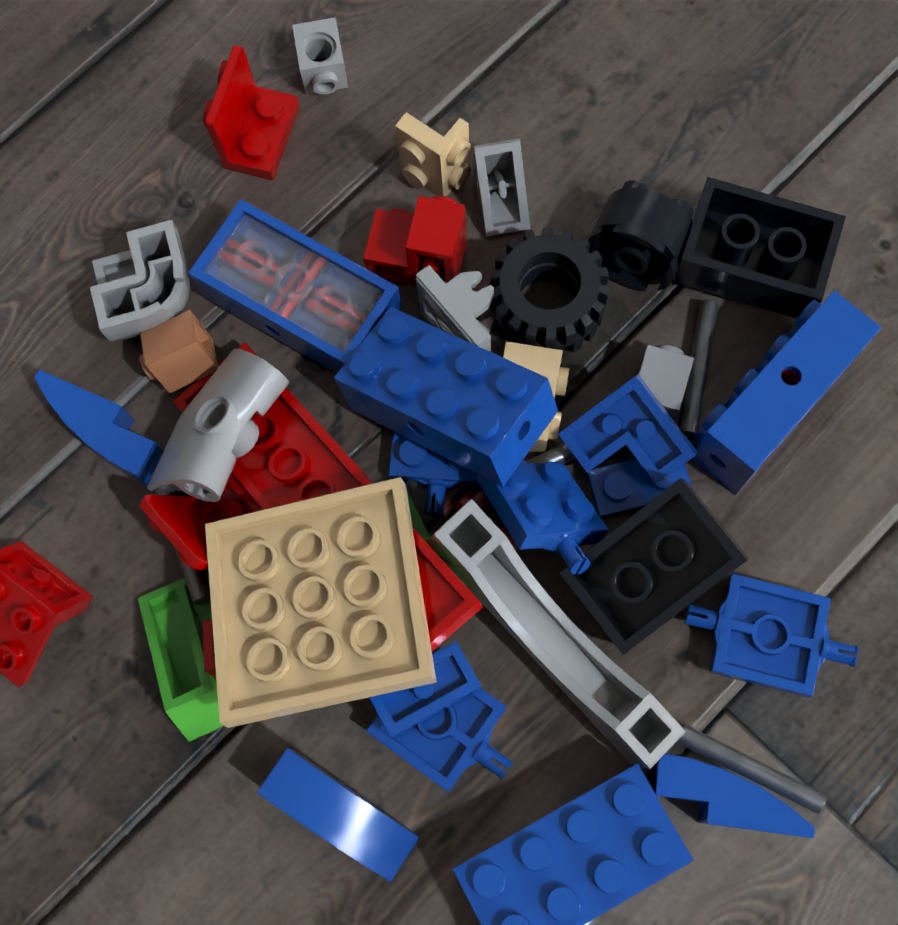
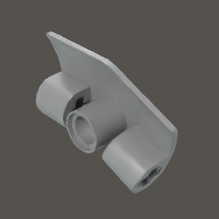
[147,348,290,502]

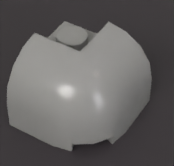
[90,220,190,343]

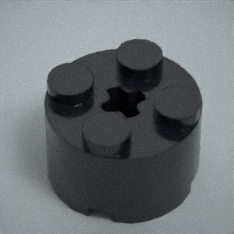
[587,180,693,291]

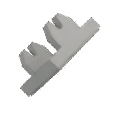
[416,265,494,352]

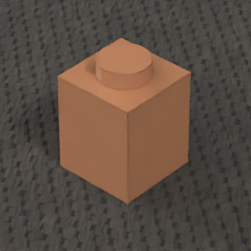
[139,310,219,393]

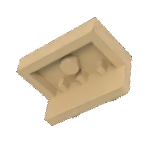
[395,112,471,197]

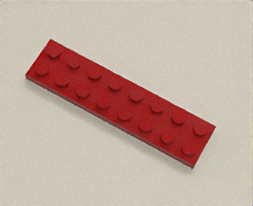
[173,342,483,651]

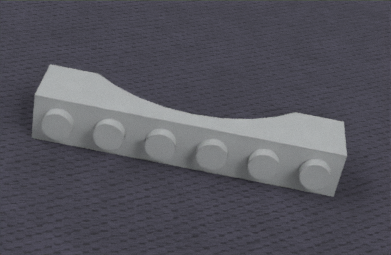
[425,499,686,769]

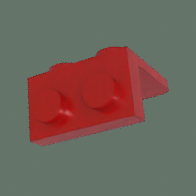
[139,472,263,570]

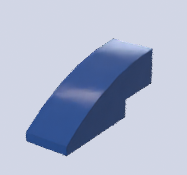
[34,370,163,486]
[257,748,420,882]
[650,753,815,838]

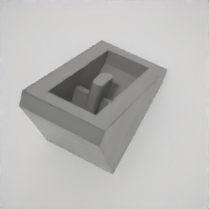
[473,138,531,237]

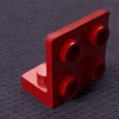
[203,45,300,181]
[0,541,93,687]

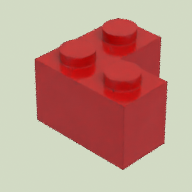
[363,196,467,287]

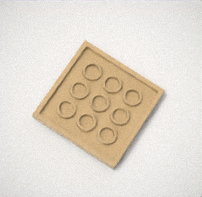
[205,477,437,728]

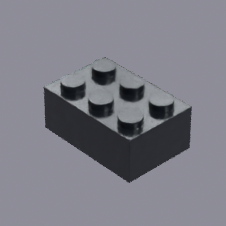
[674,177,846,319]
[560,478,748,655]

